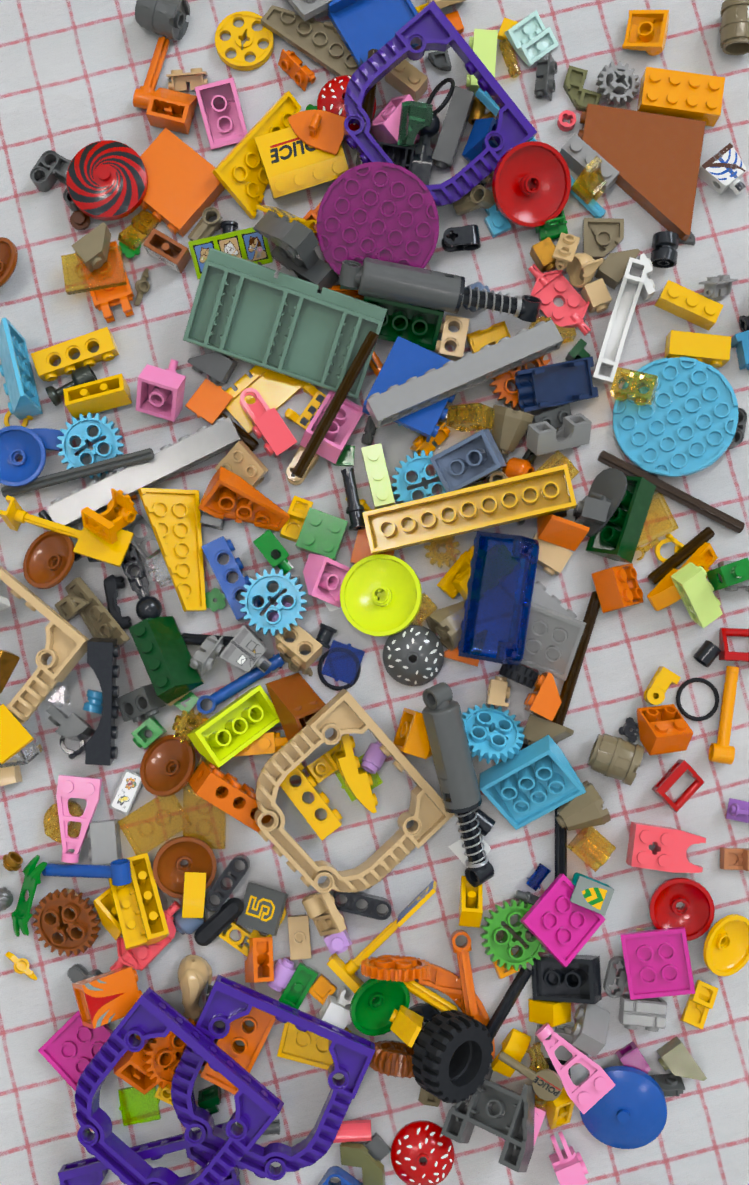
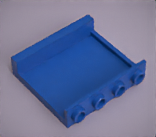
[328,0,419,67]
[362,336,456,443]

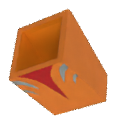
[72,966,142,1029]

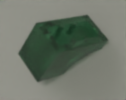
[397,101,433,146]

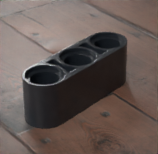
[204,854,250,911]
[332,891,392,920]

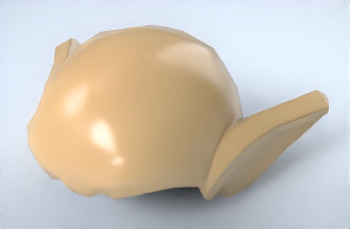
[566,253,604,288]

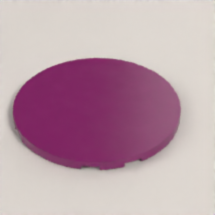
[317,162,439,276]

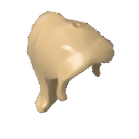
[177,954,212,1020]

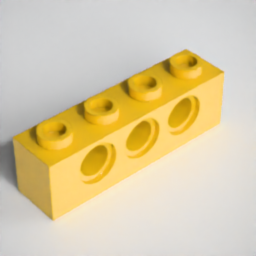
[31,327,119,382]
[280,763,343,840]

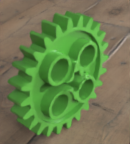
[480,899,545,971]

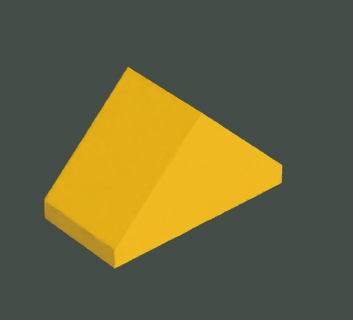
[528,999,571,1027]

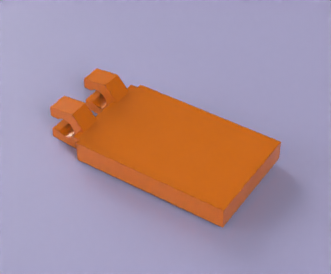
[80,241,134,323]

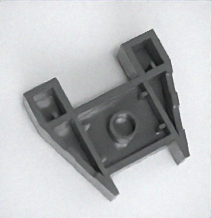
[253,210,339,294]
[441,1066,535,1173]

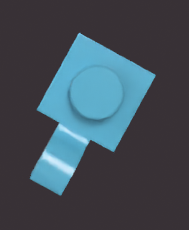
[484,203,511,238]

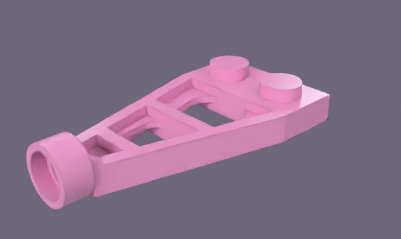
[56,775,102,863]
[535,1023,615,1115]

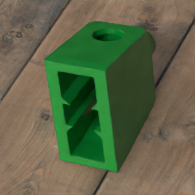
[253,529,293,575]
[706,558,749,592]

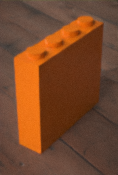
[140,128,225,237]

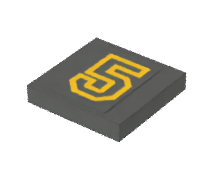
[236,882,288,936]

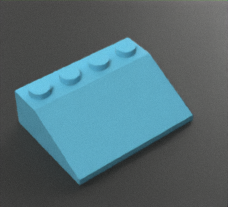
[0,318,43,420]
[480,735,586,830]

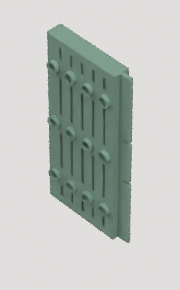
[183,248,387,399]

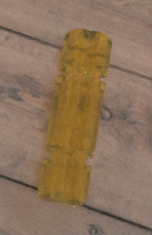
[499,39,521,78]

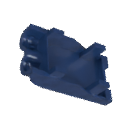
[514,356,599,412]

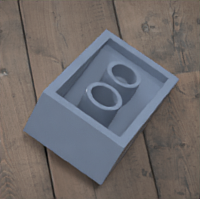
[430,429,507,492]

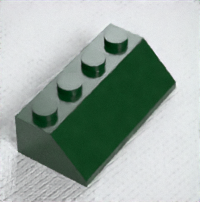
[362,296,444,351]
[585,476,656,563]
[129,616,204,704]

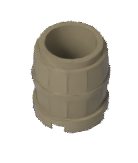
[719,0,749,55]
[587,734,645,786]

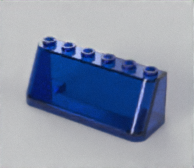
[458,531,539,665]

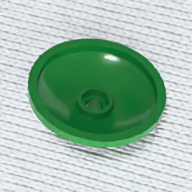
[350,978,410,1036]

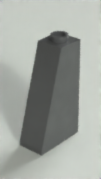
[432,86,475,169]

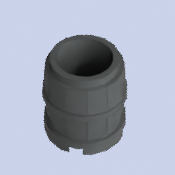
[135,0,190,41]

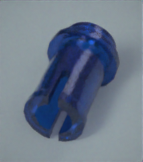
[526,863,551,891]

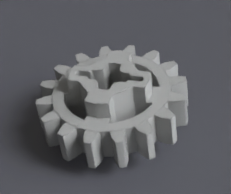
[596,61,640,107]

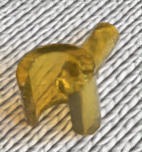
[636,538,659,560]

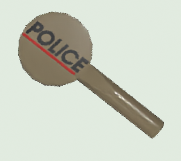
[498,1051,563,1101]

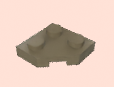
[583,218,624,260]

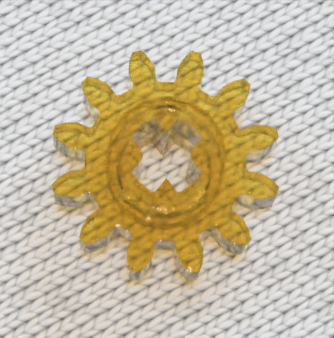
[424,536,461,568]
[172,709,208,746]

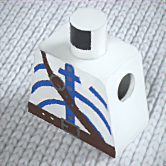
[698,143,746,195]

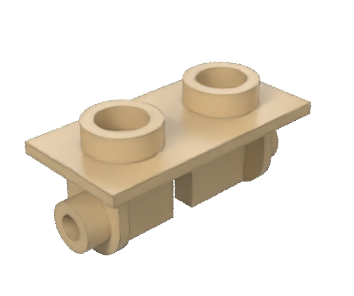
[166,68,208,91]
[552,233,580,270]

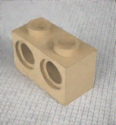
[435,315,470,362]
[275,624,323,670]

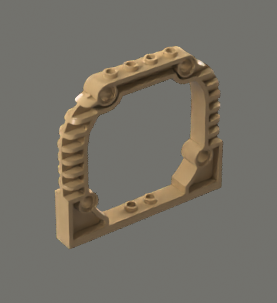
[0,565,89,725]
[254,689,454,893]

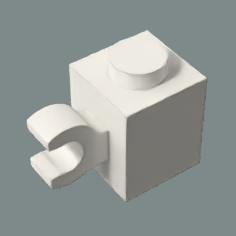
[319,987,354,1029]

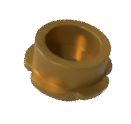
[3,852,23,871]

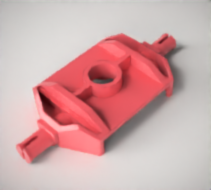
[528,264,591,336]
[110,901,181,971]

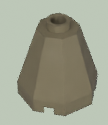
[491,405,534,455]
[425,600,478,651]
[556,781,611,831]

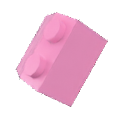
[194,77,248,149]
[300,391,363,464]

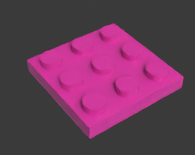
[520,874,606,967]
[620,927,695,1000]
[38,1010,113,1092]

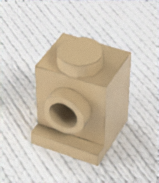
[486,676,510,707]

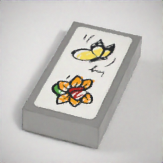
[109,769,143,816]

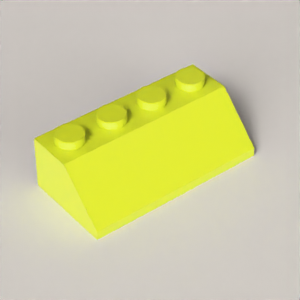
[187,685,280,768]

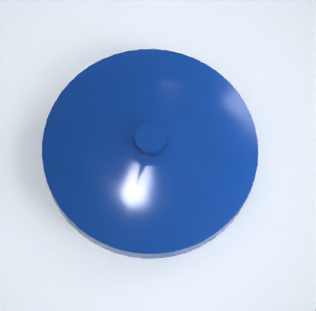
[580,1066,667,1149]

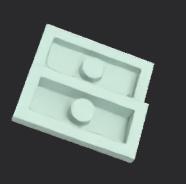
[504,10,559,66]

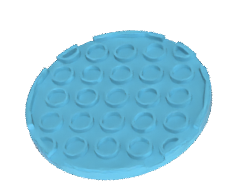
[613,357,738,477]

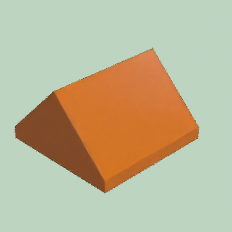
[537,514,590,551]

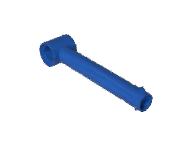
[197,653,285,714]
[42,859,132,886]

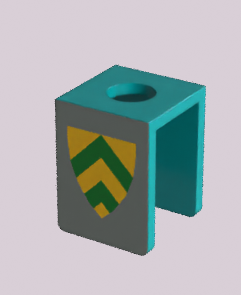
[570,872,614,916]

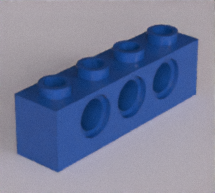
[201,536,262,621]

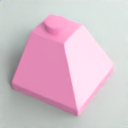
[303,553,350,607]

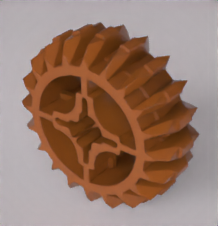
[370,1040,415,1078]

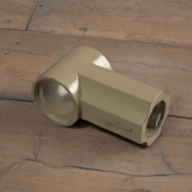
[453,185,495,216]
[188,207,223,241]

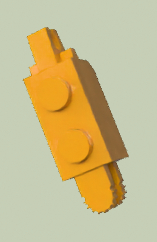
[234,732,288,757]

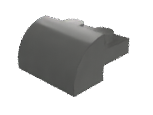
[46,705,95,741]

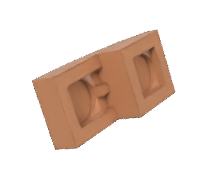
[720,847,749,871]

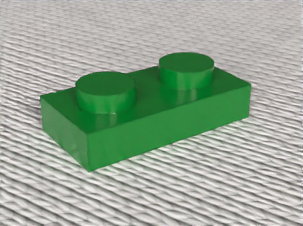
[279,962,318,1009]

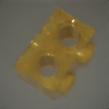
[610,367,658,406]
[446,403,495,432]

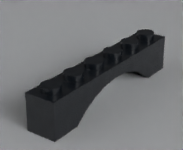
[85,637,120,766]

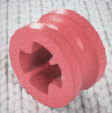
[557,110,576,132]

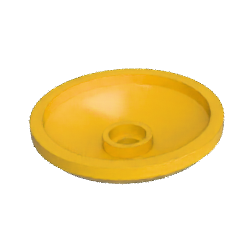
[703,914,749,976]

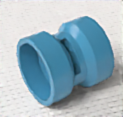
[83,689,103,714]

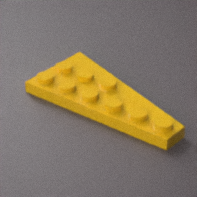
[212,91,301,219]
[138,488,206,612]

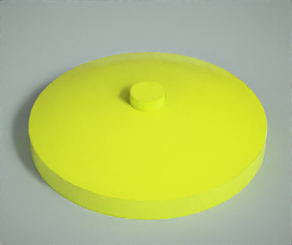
[340,554,422,637]

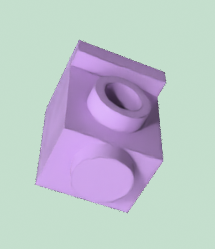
[323,929,352,954]

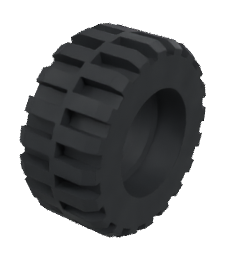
[411,1010,493,1104]

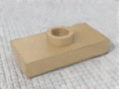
[287,914,312,960]

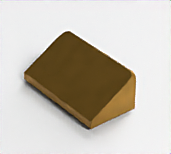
[0,650,20,693]

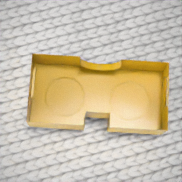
[466,321,511,353]

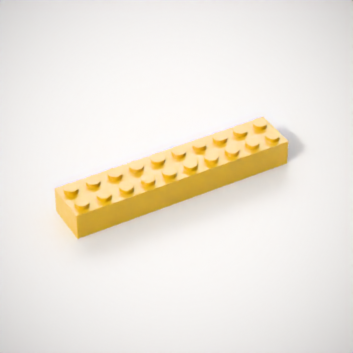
[362,464,577,555]

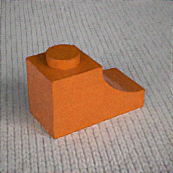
[244,937,274,983]

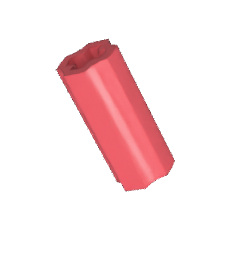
[333,1120,372,1143]

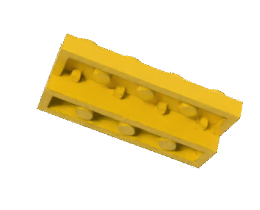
[108,853,169,950]

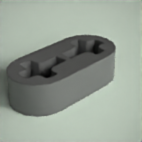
[603,956,627,998]

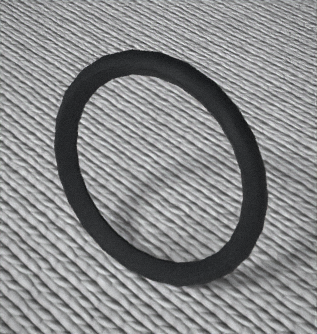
[425,78,455,114]
[318,647,361,691]
[676,678,719,721]

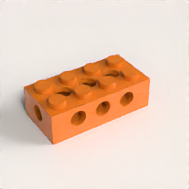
[189,761,271,832]
[200,1006,276,1095]

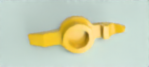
[5,952,37,981]

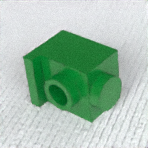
[131,716,167,749]

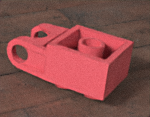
[240,388,297,458]
[626,822,706,873]

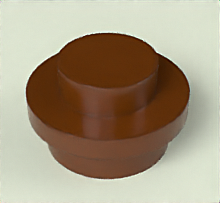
[70,210,91,230]

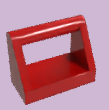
[719,628,749,662]
[652,759,704,813]

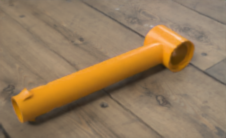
[708,666,739,765]

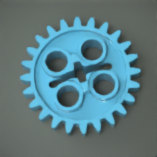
[56,412,124,479]
[391,450,447,503]
[239,568,308,636]
[462,703,525,764]

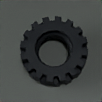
[498,659,539,689]

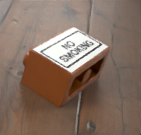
[143,228,191,273]

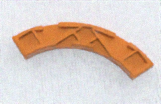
[418,963,495,1059]

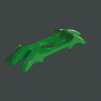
[11,855,47,937]

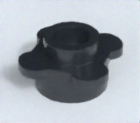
[619,717,639,742]

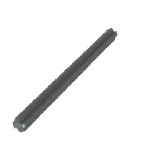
[1,448,154,498]

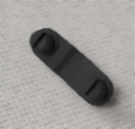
[103,574,132,630]
[194,898,244,946]

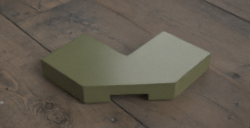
[563,65,601,111]
[340,1142,385,1185]

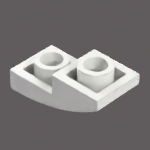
[638,253,655,301]

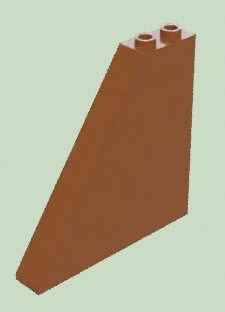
[578,104,706,241]

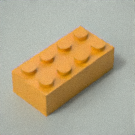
[637,67,725,127]

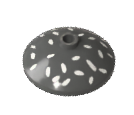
[383,625,444,686]

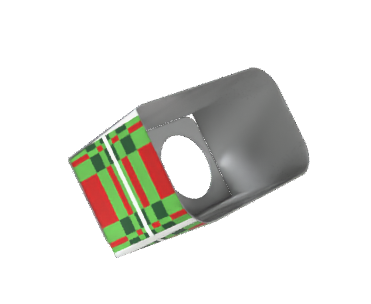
[122,514,161,560]

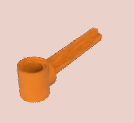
[133,36,170,110]
[451,930,478,1017]

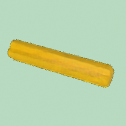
[403,981,458,1012]

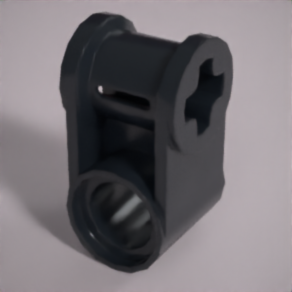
[441,224,481,252]

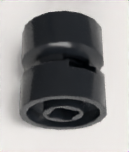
[651,231,679,268]

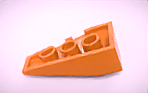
[198,466,290,531]

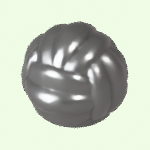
[0,887,13,911]

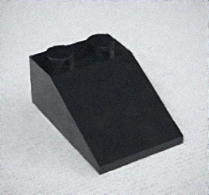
[532,955,602,1004]

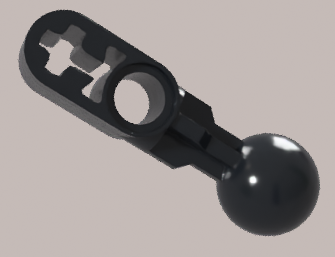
[411,111,440,185]
[121,543,162,620]

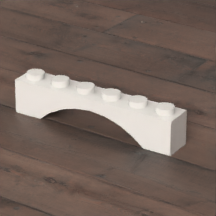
[592,257,650,385]

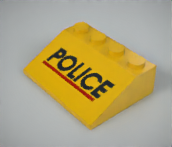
[254,127,349,199]

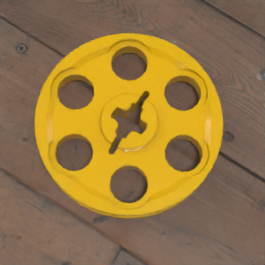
[215,11,274,71]

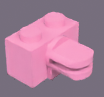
[549,1131,588,1185]

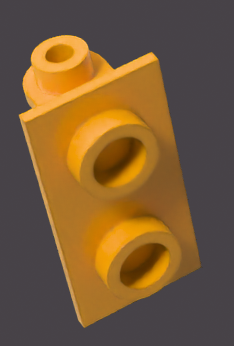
[410,421,450,456]

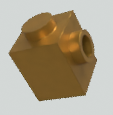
[529,237,556,272]

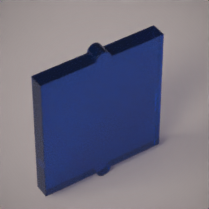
[321,640,365,685]

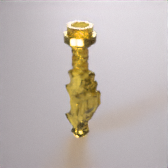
[526,1042,549,1108]

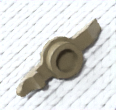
[134,268,150,306]
[279,653,313,677]

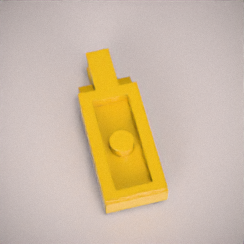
[437,545,484,599]

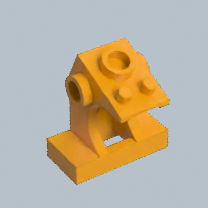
[81,488,138,545]

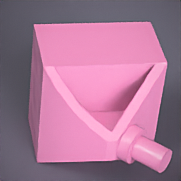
[371,94,424,146]
[136,359,186,422]

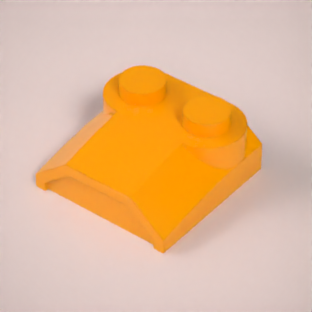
[622,10,669,56]

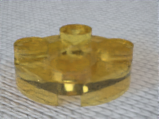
[43,800,84,843]

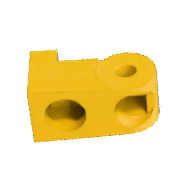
[643,666,681,705]

